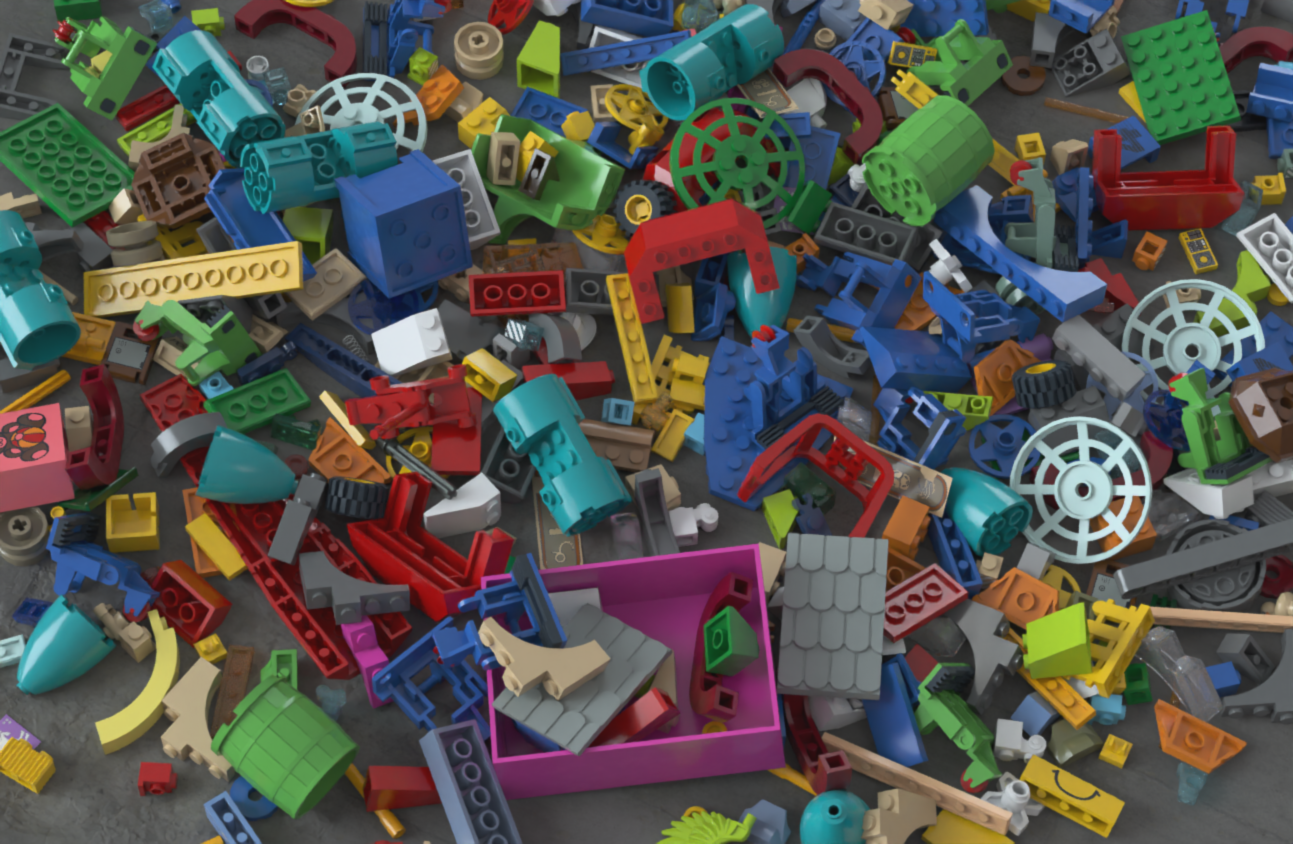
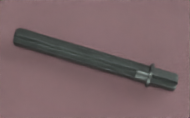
[375,437,457,500]

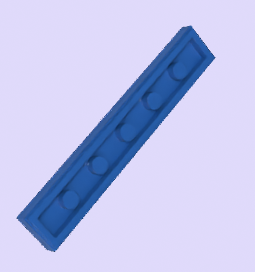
[560,30,692,76]

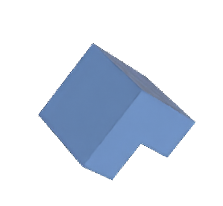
[1011,692,1061,736]

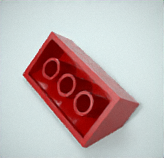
[469,270,566,316]

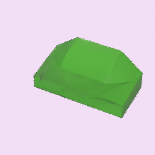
[261,649,299,691]

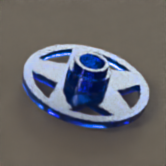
[348,278,419,335]
[1143,390,1191,451]

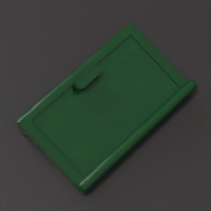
[58,467,139,511]

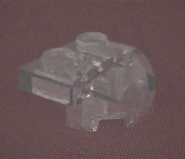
[1142,489,1200,541]

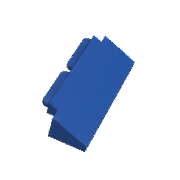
[204,168,317,282]

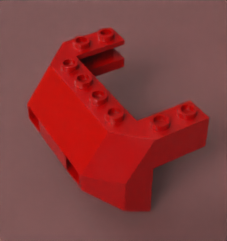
[643,107,781,212]
[1092,126,1244,231]
[624,198,780,324]
[347,472,514,622]

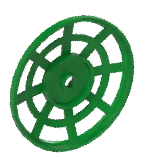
[669,98,805,229]

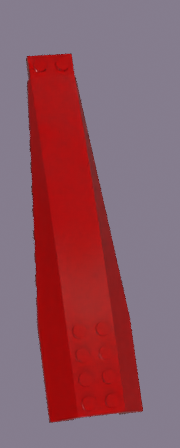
[140,374,412,680]

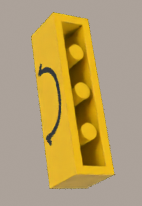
[1019,754,1125,838]

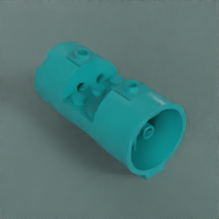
[639,4,784,121]
[152,30,286,168]
[240,121,398,214]
[0,210,81,370]
[493,374,633,537]

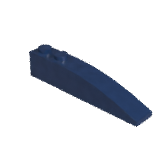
[285,323,402,398]

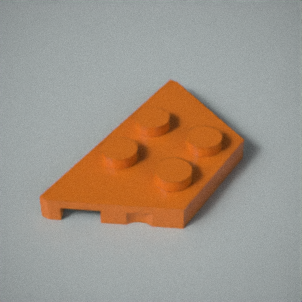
[392,65,464,130]
[895,273,969,331]
[974,339,1041,416]
[308,417,392,484]
[972,567,1060,630]
[1154,699,1247,774]

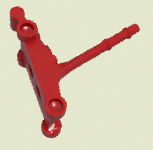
[345,364,477,440]

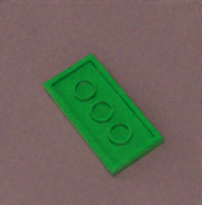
[204,368,311,434]

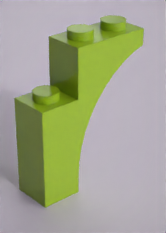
[1193,250,1271,337]

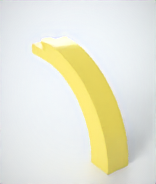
[95,609,180,755]

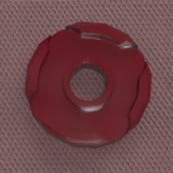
[1260,555,1293,599]

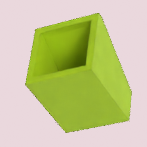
[517,20,560,99]
[283,207,333,265]
[1022,602,1092,679]

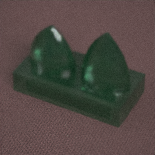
[271,413,322,450]

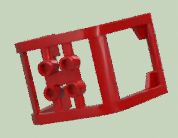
[737,414,894,538]

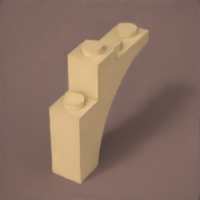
[478,617,610,701]
[161,657,235,782]
[861,788,937,844]

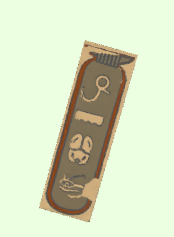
[737,69,799,118]
[833,436,953,518]
[532,469,583,570]

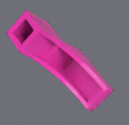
[341,615,393,709]

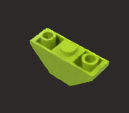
[923,391,993,430]

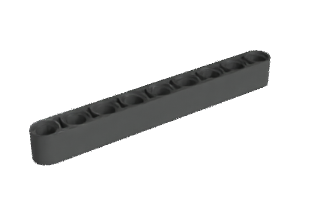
[1113,518,1293,599]

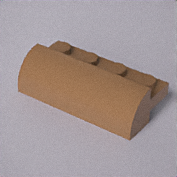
[579,419,655,473]

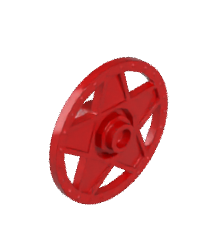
[488,0,534,35]

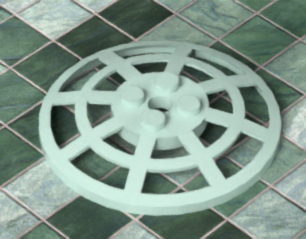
[295,73,428,152]
[1121,279,1265,419]
[1009,416,1152,564]

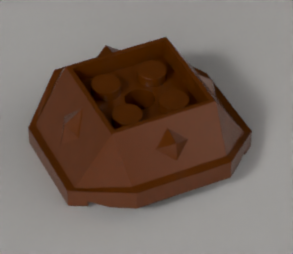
[131,133,226,229]
[1228,368,1293,464]

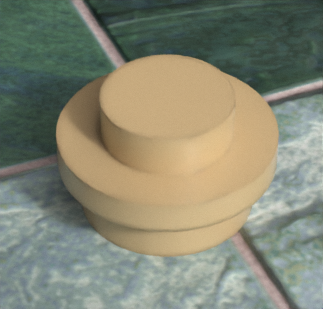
[814,28,837,50]

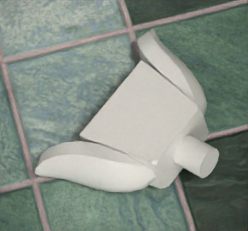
[751,78,827,129]

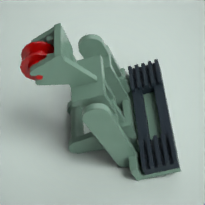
[1004,157,1079,272]

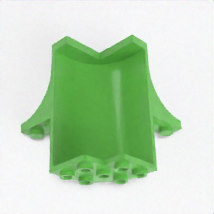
[471,114,625,245]

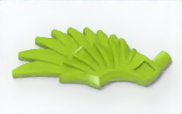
[656,811,757,844]

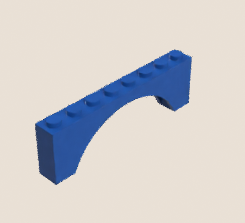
[934,185,1107,323]

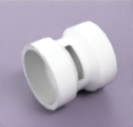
[246,56,270,85]

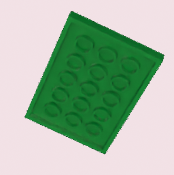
[1121,10,1241,145]
[0,103,135,228]

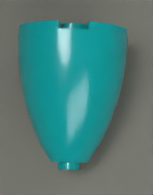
[727,247,797,339]
[195,425,298,504]
[941,467,1033,557]
[16,594,117,695]
[800,790,870,844]

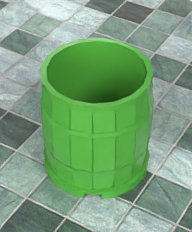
[862,95,995,226]
[211,672,360,820]

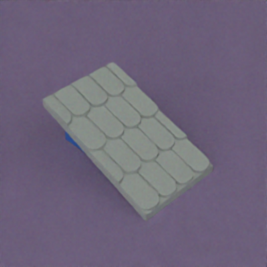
[777,533,888,700]
[492,603,673,756]

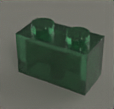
[783,462,836,516]

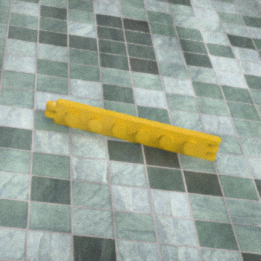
[891,69,1020,185]

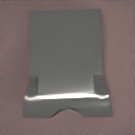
[437,299,505,365]

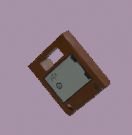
[877,87,918,130]
[100,321,163,385]
[1086,559,1137,622]

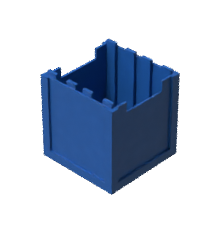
[334,149,473,298]

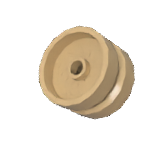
[454,22,504,80]

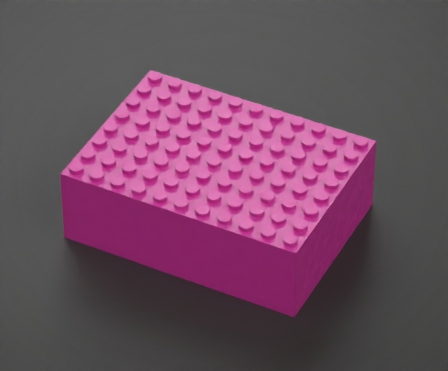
[481,544,786,800]

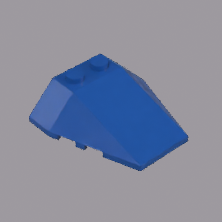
[933,195,1034,274]

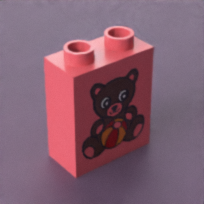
[0,403,75,513]

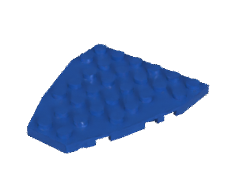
[703,336,853,511]

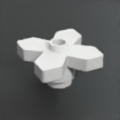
[929,239,973,293]
[981,772,1045,836]

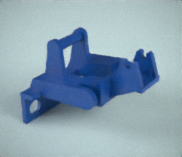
[796,252,922,349]
[923,271,1040,363]
[372,616,491,743]

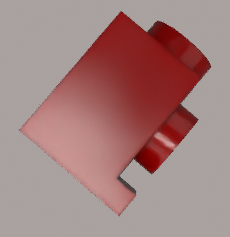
[138,762,178,796]

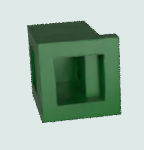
[1124,663,1153,705]

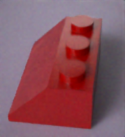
[151,560,233,648]

